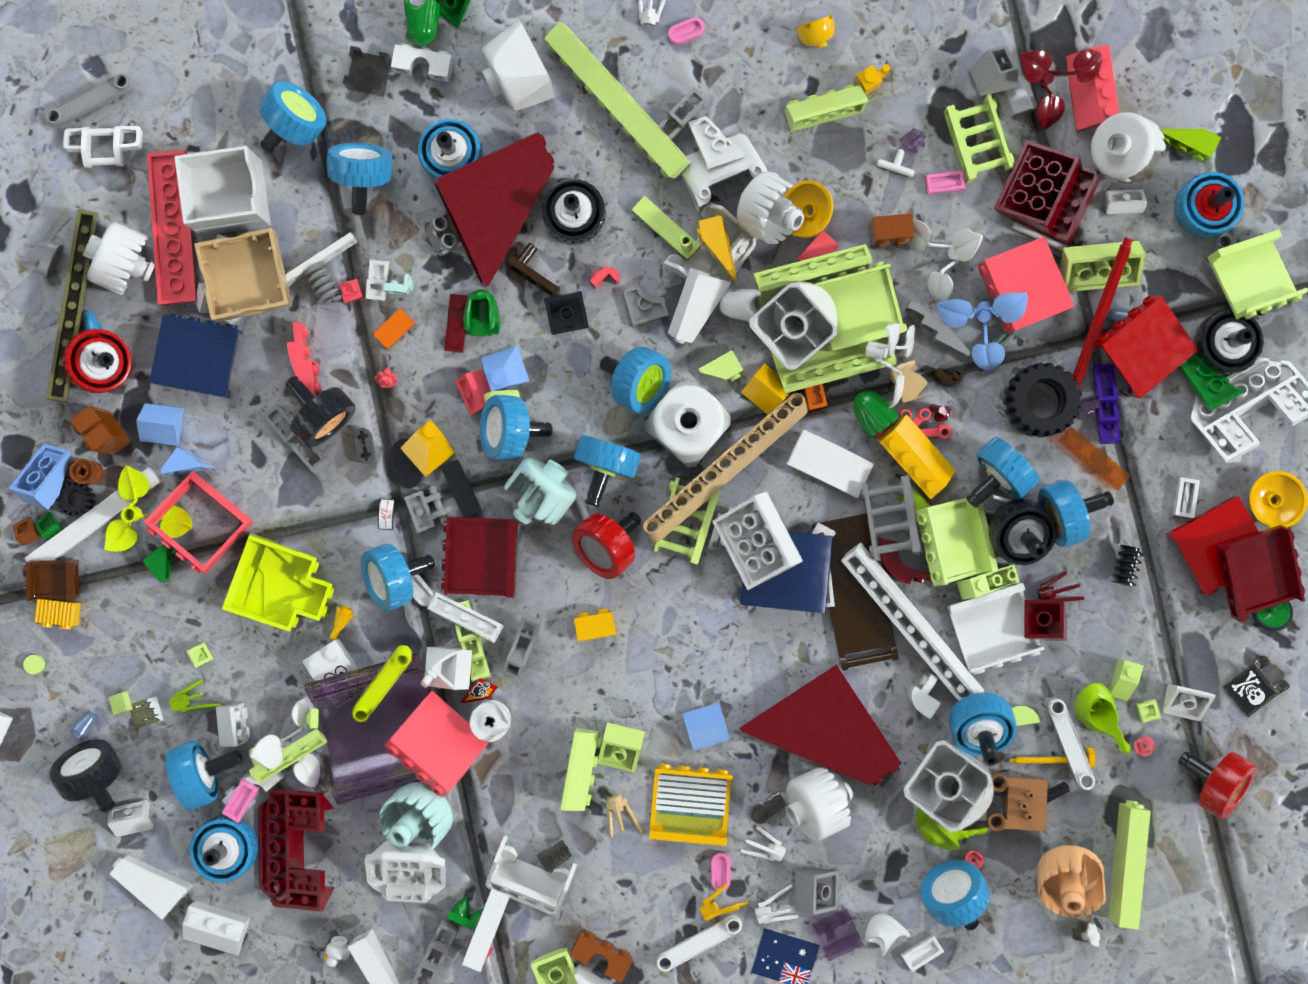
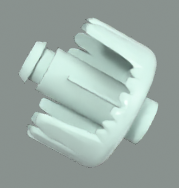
[504,458,576,525]
[379,782,453,851]

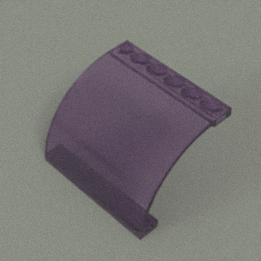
[304,653,432,805]

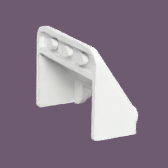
[681,134,768,213]
[664,202,756,281]

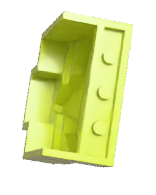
[222,533,335,632]

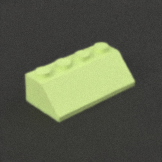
[784,85,868,132]
[1061,241,1145,292]
[560,727,602,811]

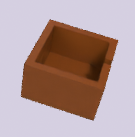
[868,213,914,250]

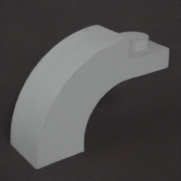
[502,613,542,680]

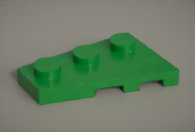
[1178,354,1244,412]

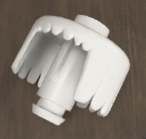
[1091,112,1166,182]
[737,171,804,244]
[83,222,155,295]
[786,767,853,841]

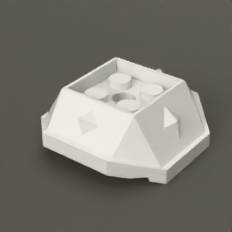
[365,841,446,903]

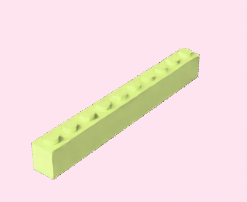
[544,21,691,178]

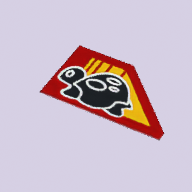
[461,678,498,703]

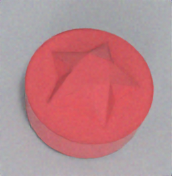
[1134,736,1155,757]
[964,850,984,869]

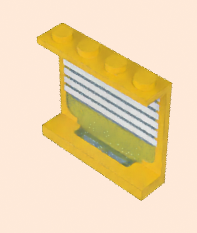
[649,763,733,846]

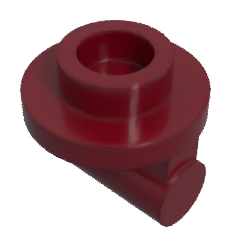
[929,404,951,422]

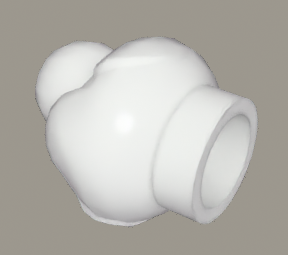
[323,936,351,967]

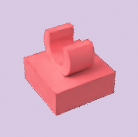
[339,279,364,304]

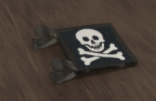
[1223,655,1290,717]

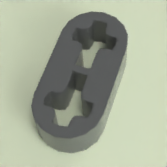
[354,428,376,464]

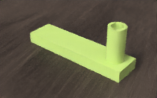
[632,196,701,261]
[248,729,327,783]

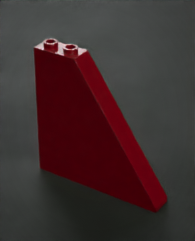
[432,132,554,287]
[739,665,902,786]

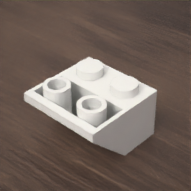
[216,703,250,747]

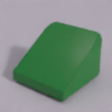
[34,511,63,540]

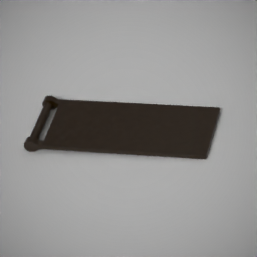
[812,513,899,671]

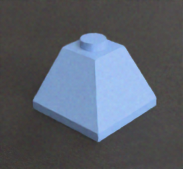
[481,345,530,391]

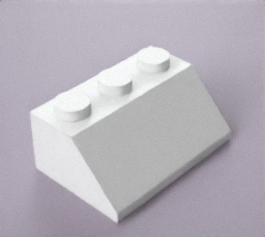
[183,901,250,956]

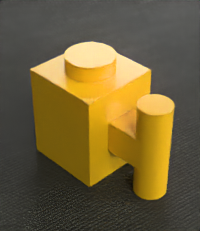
[854,64,890,95]

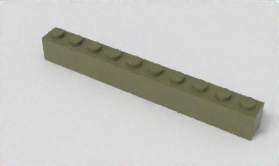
[46,209,99,403]

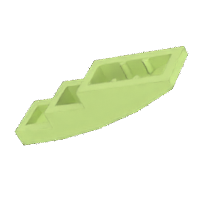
[455,600,491,683]

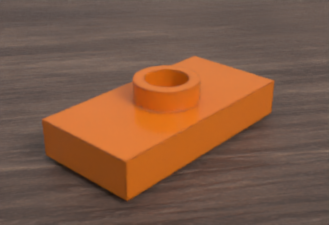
[803,384,828,411]

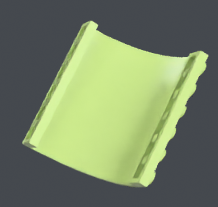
[754,244,896,393]

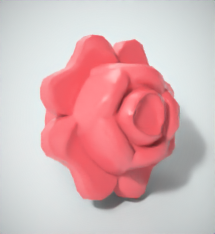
[374,368,398,388]

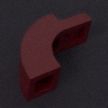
[878,538,931,584]

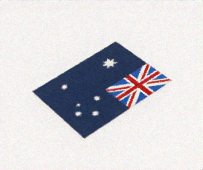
[751,928,820,984]

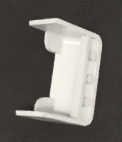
[485,835,577,915]

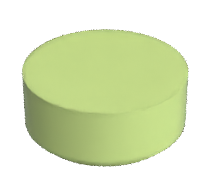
[23,655,45,674]

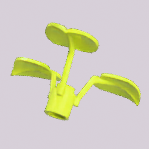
[104,466,193,552]

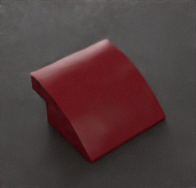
[994,140,1102,246]

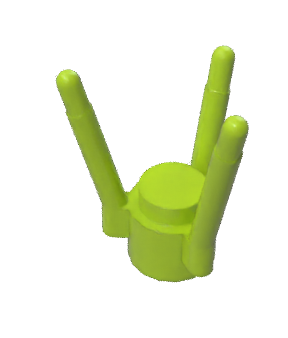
[169,679,221,713]

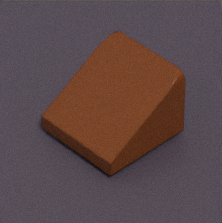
[13,517,40,546]

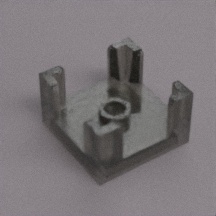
[343,46,392,97]

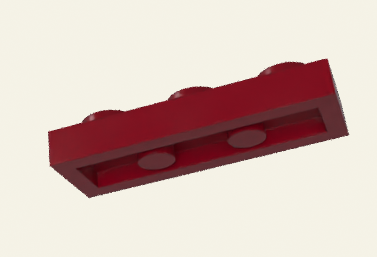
[444,294,469,353]

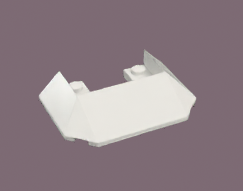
[1191,357,1308,463]

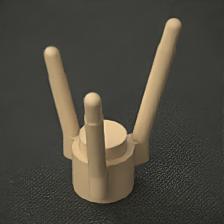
[606,795,643,838]

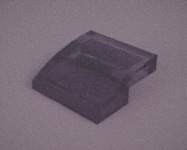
[812,908,864,961]

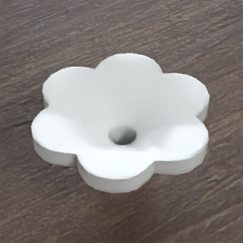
[1081,923,1100,947]

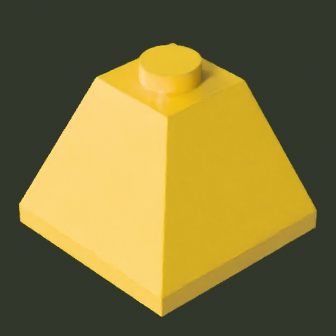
[400,420,455,478]

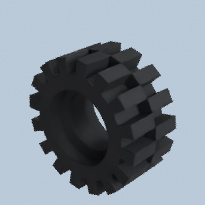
[56,481,96,516]

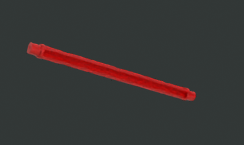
[1072,237,1133,387]

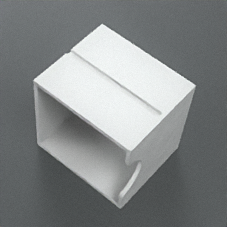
[175,146,271,236]

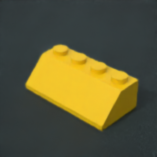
[877,414,956,499]

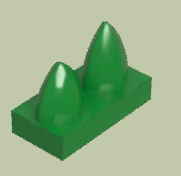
[447,897,484,931]

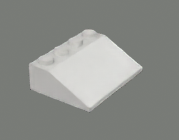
[712,492,803,590]

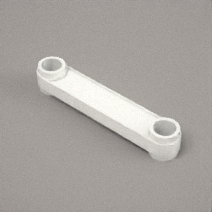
[1047,699,1095,790]
[656,915,742,972]

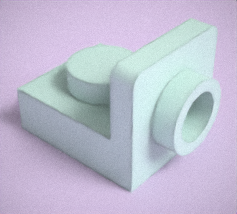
[384,274,414,296]

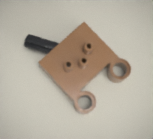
[985,772,1070,831]

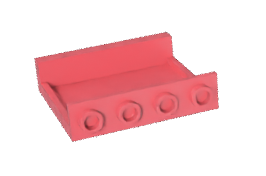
[978,236,1075,335]
[384,691,489,798]

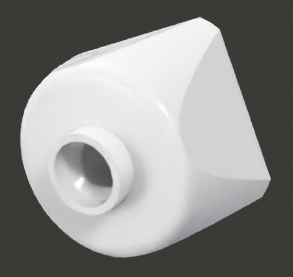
[482,21,554,111]
[750,282,837,370]
[645,381,731,467]
[904,741,994,832]

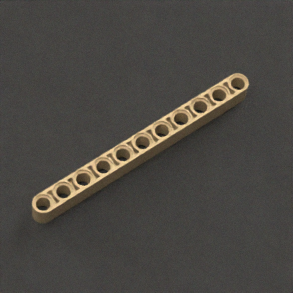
[643,393,808,542]

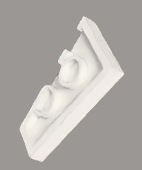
[688,116,744,169]

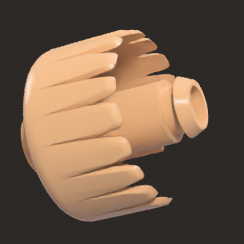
[1036,845,1106,918]

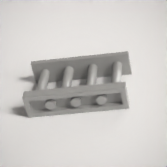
[861,475,923,561]

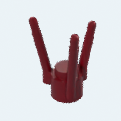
[1037,572,1085,602]

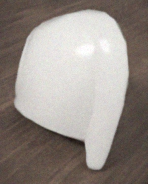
[865,913,910,957]

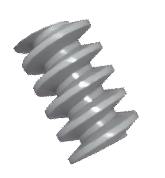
[304,262,343,305]

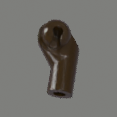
[933,368,963,385]

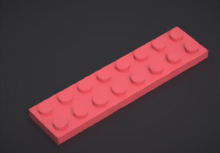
[147,150,197,305]

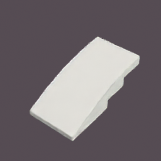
[787,430,874,498]

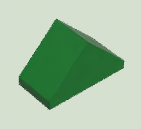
[143,545,173,583]

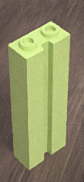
[1108,800,1150,929]

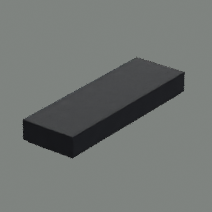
[441,459,482,517]

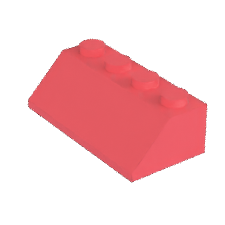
[1065,45,1119,131]

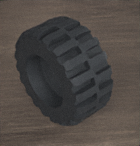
[1003,363,1082,438]

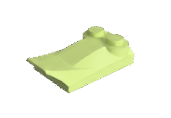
[531,948,578,984]

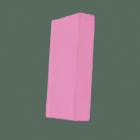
[924,170,966,195]
[222,778,260,823]

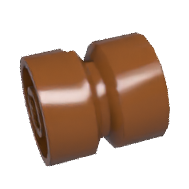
[70,459,104,485]

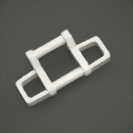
[63,126,143,168]

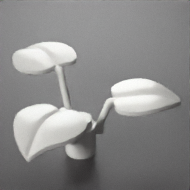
[908,220,983,303]
[866,323,915,408]
[249,697,320,787]

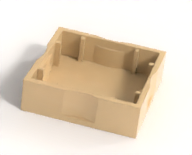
[195,228,293,323]

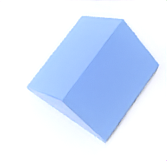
[136,403,184,446]
[161,447,211,476]
[682,703,730,751]

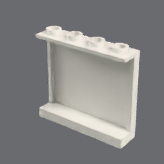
[946,582,1045,675]

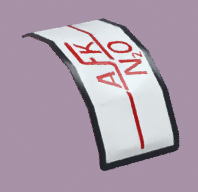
[378,499,396,530]

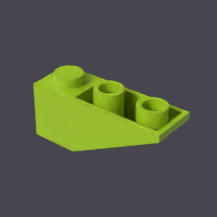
[1160,129,1221,162]

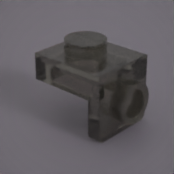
[537,840,572,872]

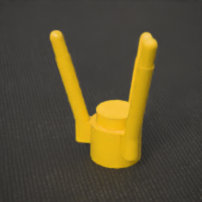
[700,884,749,921]

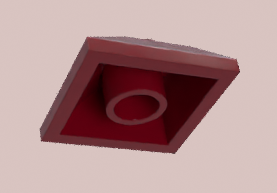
[1024,600,1067,641]

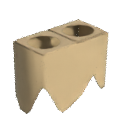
[888,359,930,404]

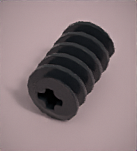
[1111,544,1144,587]

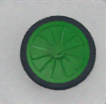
[1252,601,1293,631]

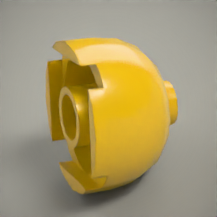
[796,14,835,49]

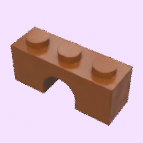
[570,930,633,983]

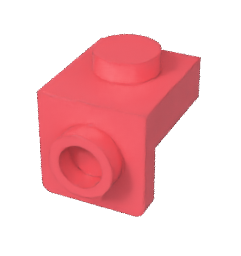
[590,265,620,289]

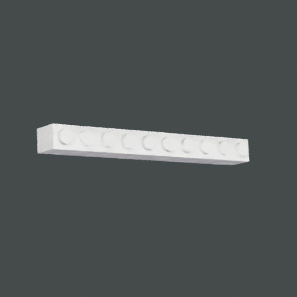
[841,542,984,701]

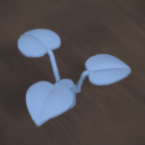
[937,292,1027,371]

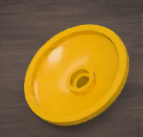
[784,180,833,238]
[1249,471,1308,528]

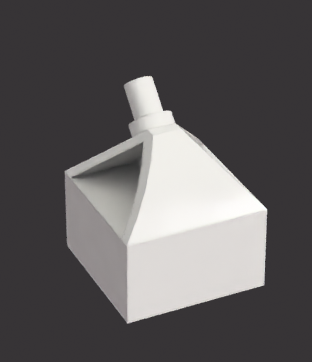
[421,646,472,690]

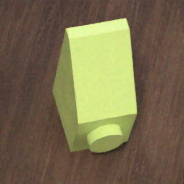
[698,350,743,382]
[1109,659,1143,701]

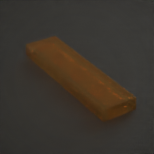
[1058,427,1131,490]

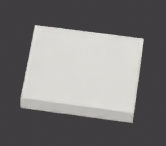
[1162,684,1215,721]

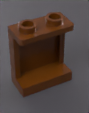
[23,559,80,601]

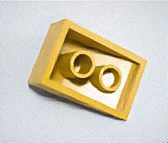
[697,215,738,283]

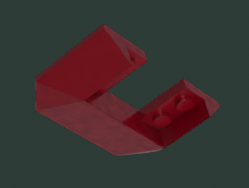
[258,789,335,912]

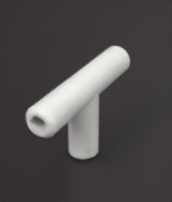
[877,149,915,177]

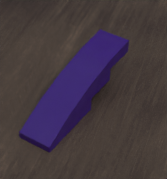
[1093,364,1121,445]

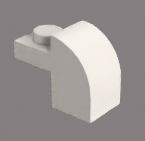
[909,673,941,719]

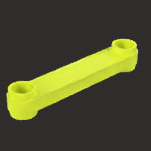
[353,645,412,722]

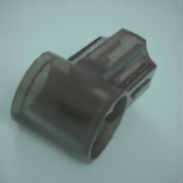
[749,791,787,824]

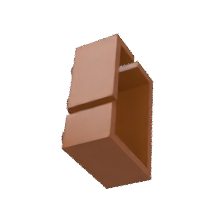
[70,406,131,455]

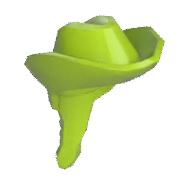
[1074,683,1131,754]
[915,807,988,850]

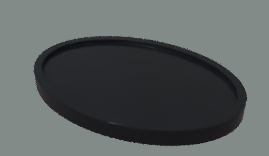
[389,438,423,488]

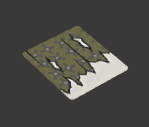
[131,697,163,728]

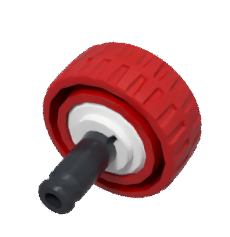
[62,329,132,394]

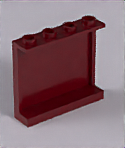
[441,516,518,598]
[1216,525,1305,622]

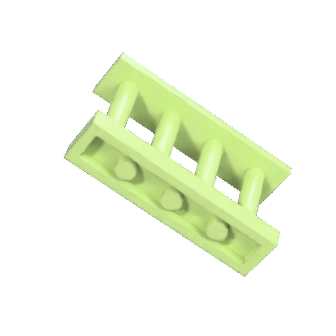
[943,94,1014,184]
[651,477,720,564]

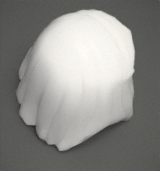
[719,286,762,322]

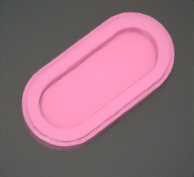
[668,17,705,45]
[711,851,731,891]

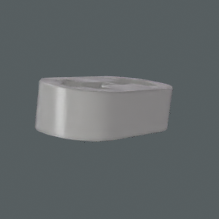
[37,241,64,278]

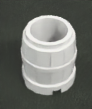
[470,700,511,742]

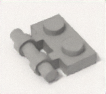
[404,486,448,533]

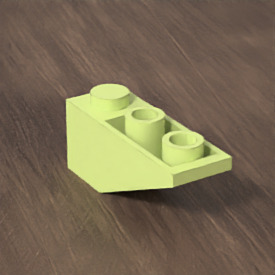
[956,564,1020,600]

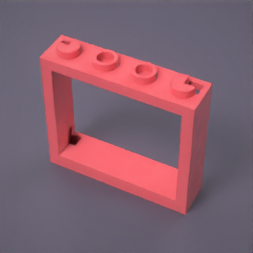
[144,471,253,575]

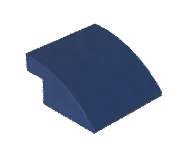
[740,531,833,613]

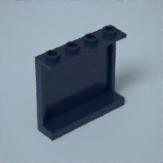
[149,313,243,399]

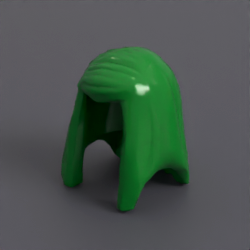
[404,0,441,47]
[463,289,500,337]
[853,391,899,438]

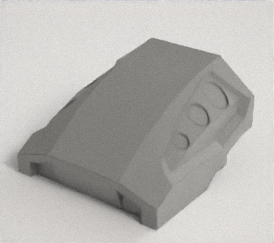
[991,75,1038,121]
[423,210,462,256]

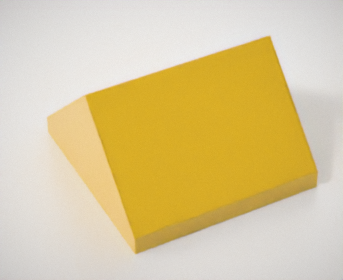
[741,364,790,415]

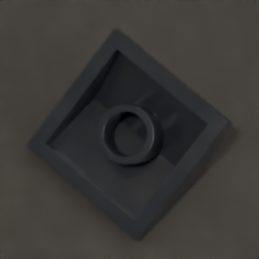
[544,291,589,335]

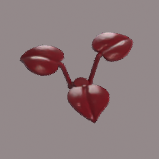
[1019,49,1102,129]

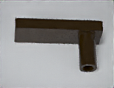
[508,243,560,297]

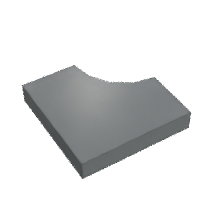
[622,285,669,327]

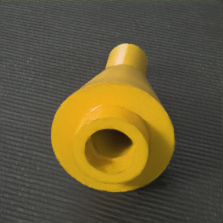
[329,605,355,640]

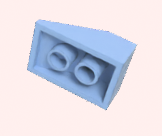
[9,443,71,510]

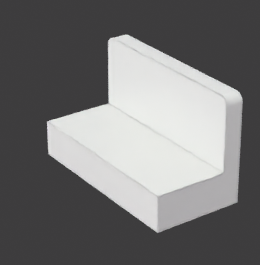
[107,800,154,837]

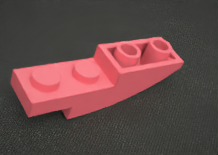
[287,322,321,396]

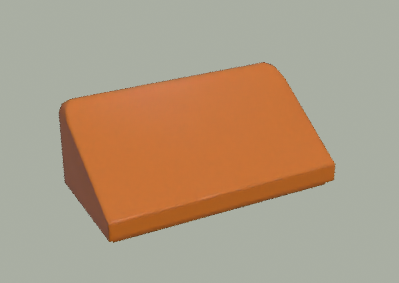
[373,308,415,349]

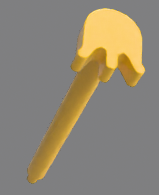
[1009,747,1096,768]

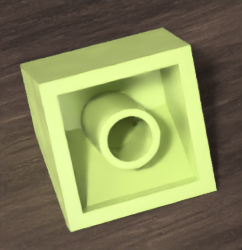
[597,723,645,773]

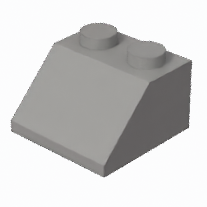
[795,869,839,915]

